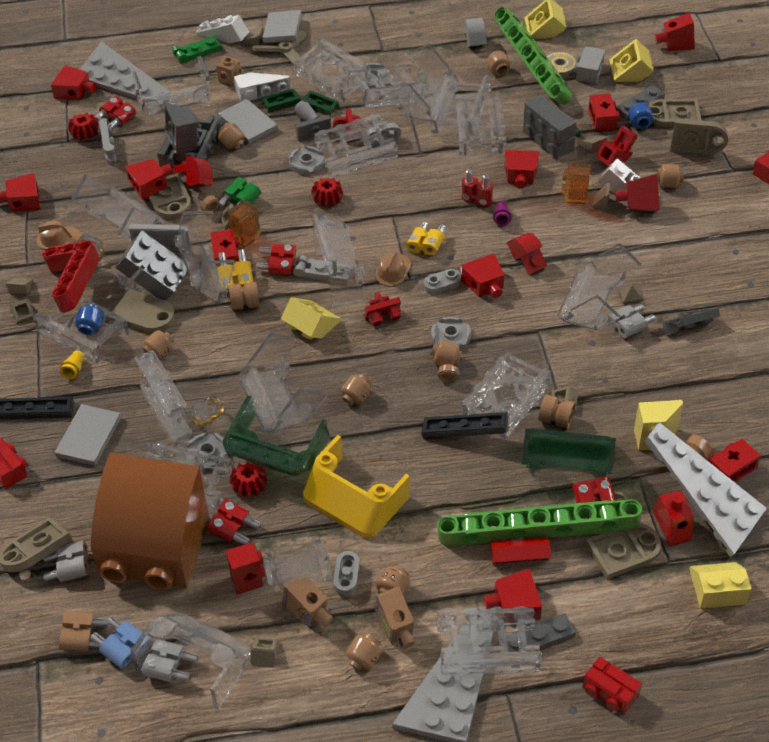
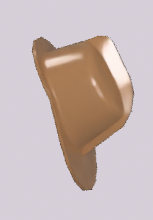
[36,221,82,249]
[375,253,412,287]

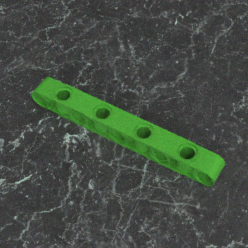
[494,6,572,105]
[437,500,642,546]

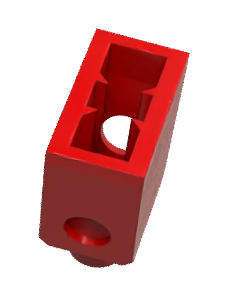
[654,13,695,51]
[51,65,96,100]
[504,150,540,189]
[125,159,173,200]
[0,173,41,211]
[615,174,660,211]
[460,253,504,298]
[653,491,694,546]
[483,569,542,621]

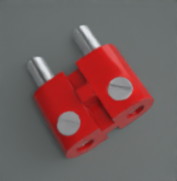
[95,96,137,129]
[461,169,493,207]
[256,244,296,275]
[572,477,616,519]
[207,499,260,545]

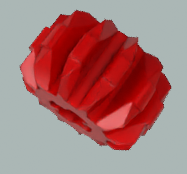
[68,112,99,141]
[311,177,343,207]
[229,460,268,498]

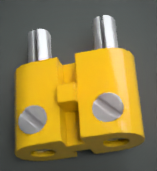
[406,222,446,255]
[216,249,253,291]

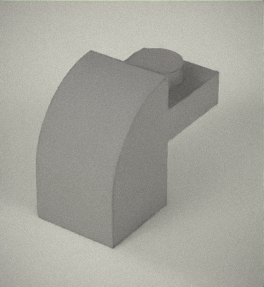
[462,18,487,47]

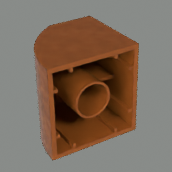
[91,453,210,590]

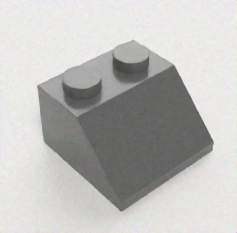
[164,102,199,154]

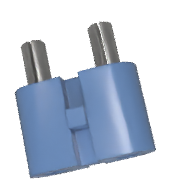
[91,616,149,669]

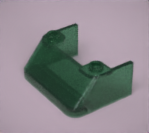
[222,395,330,476]
[522,428,616,477]

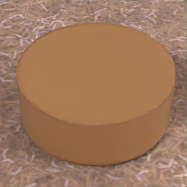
[200,195,219,214]
[438,364,459,382]

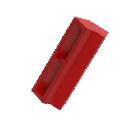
[490,536,551,564]

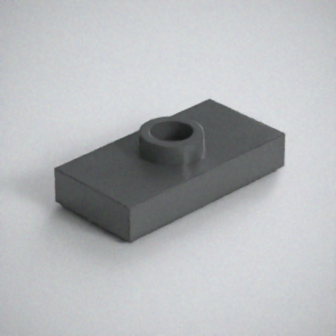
[295,115,332,141]

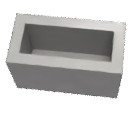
[574,46,605,84]

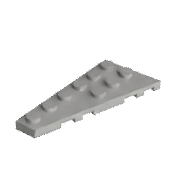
[80,41,171,108]
[645,422,767,558]
[392,609,498,742]

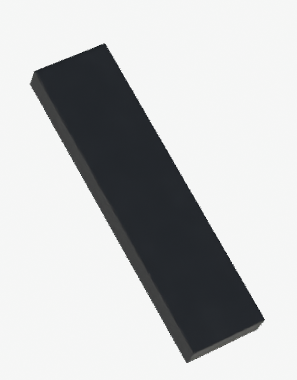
[0,397,74,419]
[421,412,509,439]

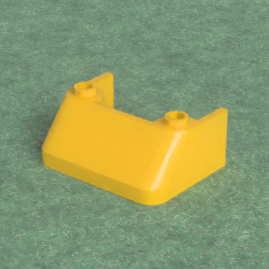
[303,435,410,539]

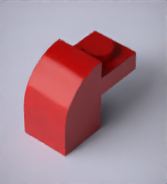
[596,126,638,166]
[174,156,213,188]
[507,232,548,275]

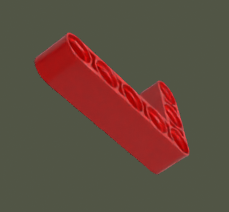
[42,240,100,313]

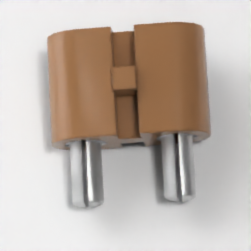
[59,610,109,652]

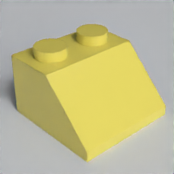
[525,0,567,39]
[609,39,654,82]
[281,297,341,340]
[634,400,683,450]
[689,562,751,609]

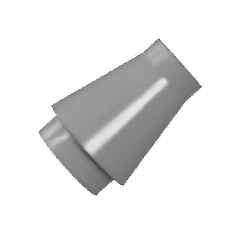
[294,101,319,121]

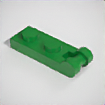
[172,36,222,63]

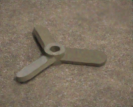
[253,30,307,68]

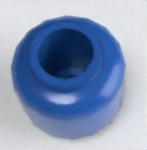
[628,102,654,129]
[75,304,105,336]

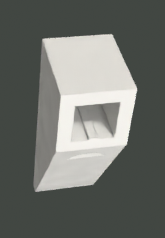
[196,15,249,44]
[234,73,291,101]
[598,158,660,195]

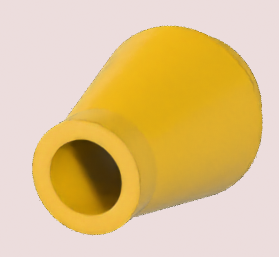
[60,350,84,379]

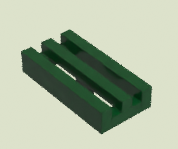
[262,88,300,113]
[300,90,339,116]

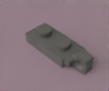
[662,308,720,334]

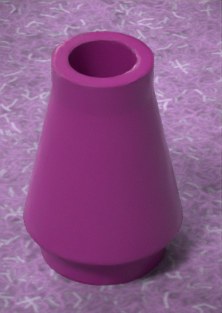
[493,201,512,226]

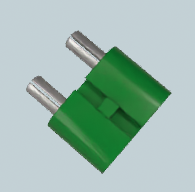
[219,177,262,214]

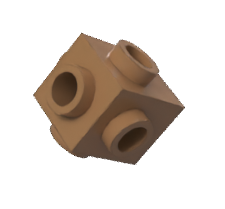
[216,56,242,86]

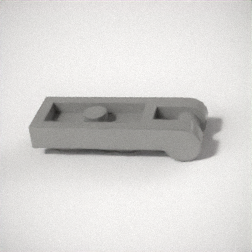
[99,119,117,165]
[293,255,351,283]

